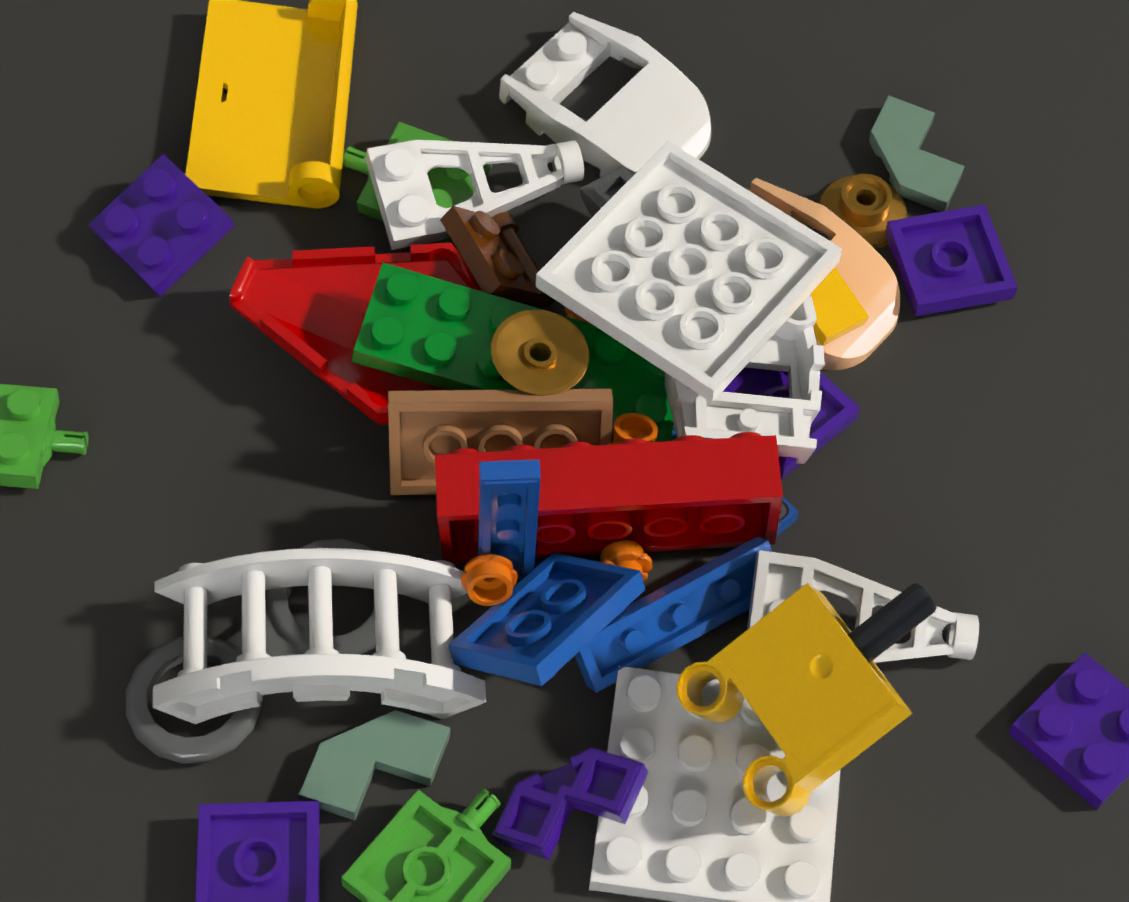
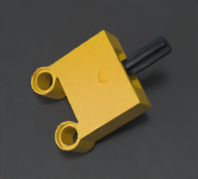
[676,583,937,817]

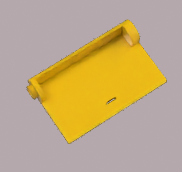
[185,0,358,208]

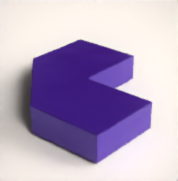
[492,747,648,860]

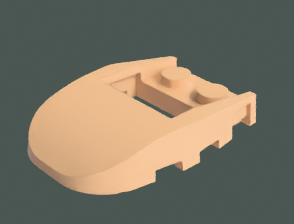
[749,178,900,371]

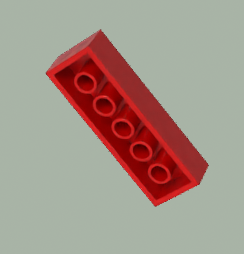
[435,432,783,563]

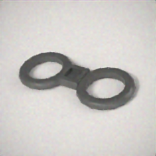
[125,538,400,764]

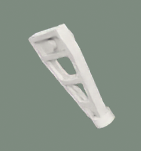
[365,140,584,250]
[747,550,979,663]

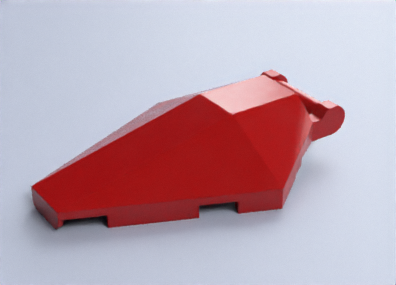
[229,243,483,425]

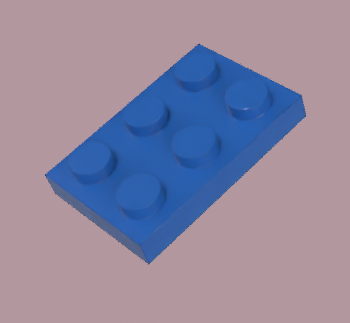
[448,553,645,686]

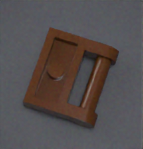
[440,206,556,309]

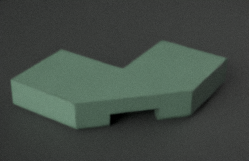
[869,95,965,212]
[299,710,450,820]

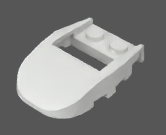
[499,12,711,177]
[664,295,825,464]

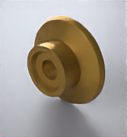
[818,174,908,249]
[491,310,589,395]

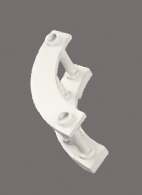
[153,548,486,724]

